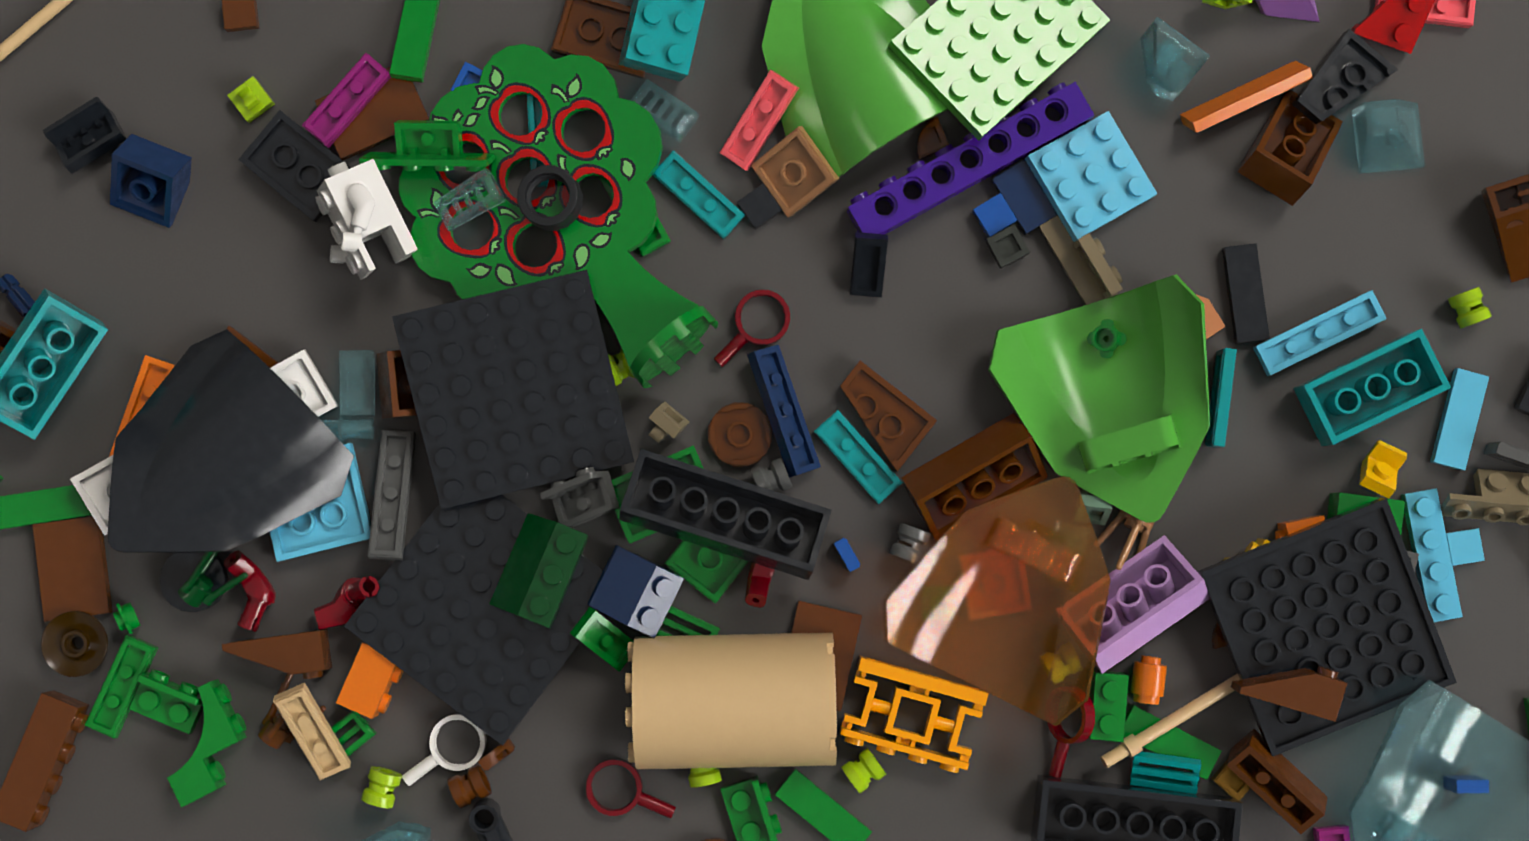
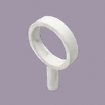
[402,713,487,786]

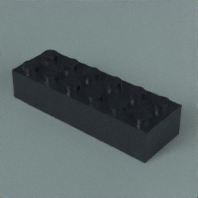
[619,449,832,580]
[1031,775,1243,841]

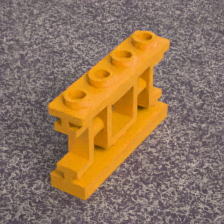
[839,655,989,773]

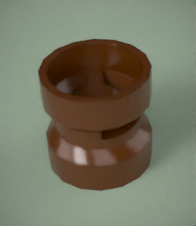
[447,764,492,809]

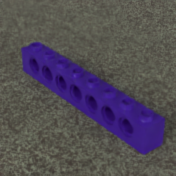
[847,81,1095,234]

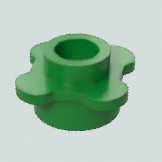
[1087,319,1127,359]
[113,602,141,634]

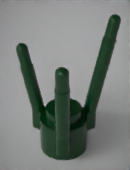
[178,552,248,608]

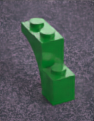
[167,679,247,808]

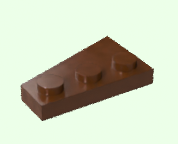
[840,360,937,472]

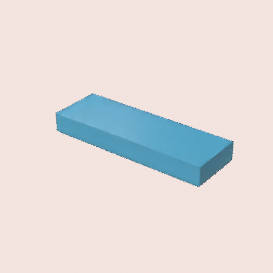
[1430,368,1489,471]

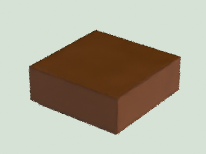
[222,0,260,32]

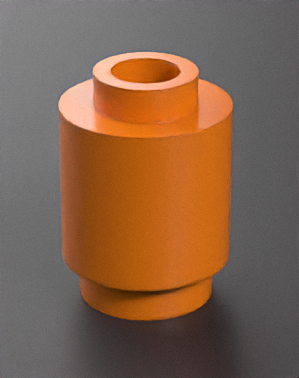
[1130,655,1167,705]

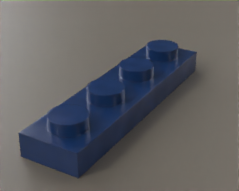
[747,345,821,478]

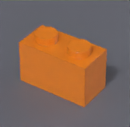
[336,642,404,719]

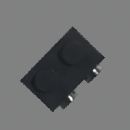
[43,97,127,174]

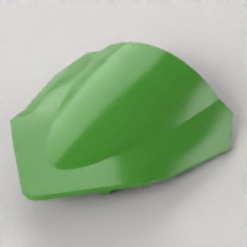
[762,0,948,177]
[988,274,1210,523]

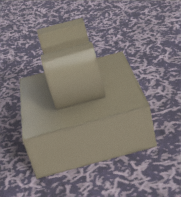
[649,402,690,443]

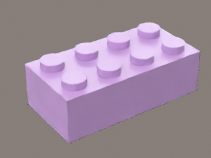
[1057,535,1209,674]

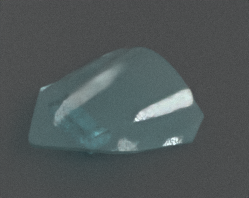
[1349,680,1529,841]

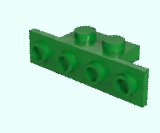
[359,120,495,172]

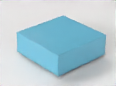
[1446,528,1485,566]

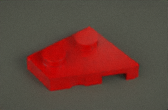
[1351,0,1435,54]

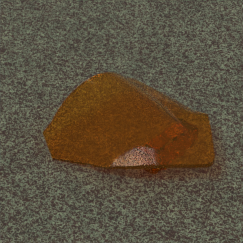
[884,476,1111,726]

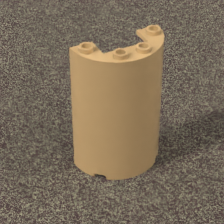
[625,632,837,770]

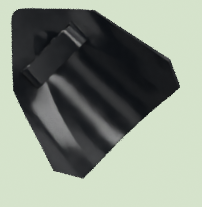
[108,329,354,553]

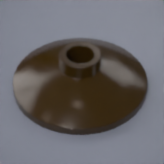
[41,611,108,677]

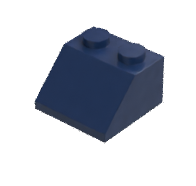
[110,134,192,228]
[587,545,684,638]

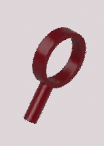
[713,290,790,367]
[1046,687,1095,778]
[586,758,676,819]

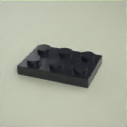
[238,110,351,222]

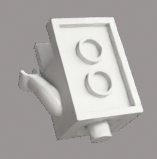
[315,159,418,280]

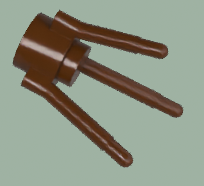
[258,673,326,749]

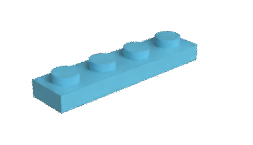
[1253,290,1387,376]
[1401,488,1463,622]

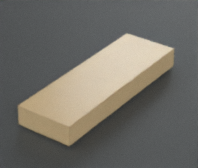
[273,682,351,780]

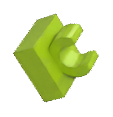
[227,76,275,123]

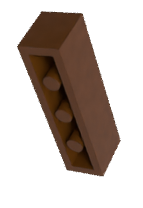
[0,690,89,832]

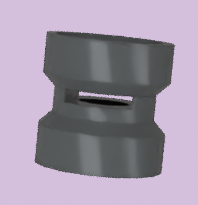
[751,457,793,491]
[889,523,931,565]

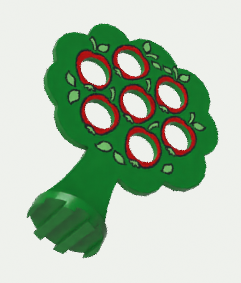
[399,44,718,388]

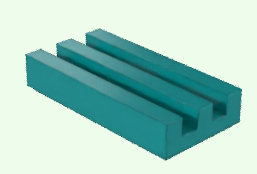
[1130,751,1201,794]

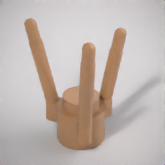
[1094,510,1155,570]

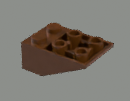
[1481,174,1529,283]

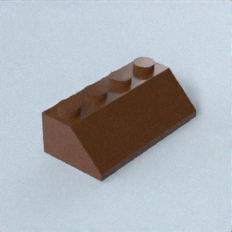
[901,413,1048,542]

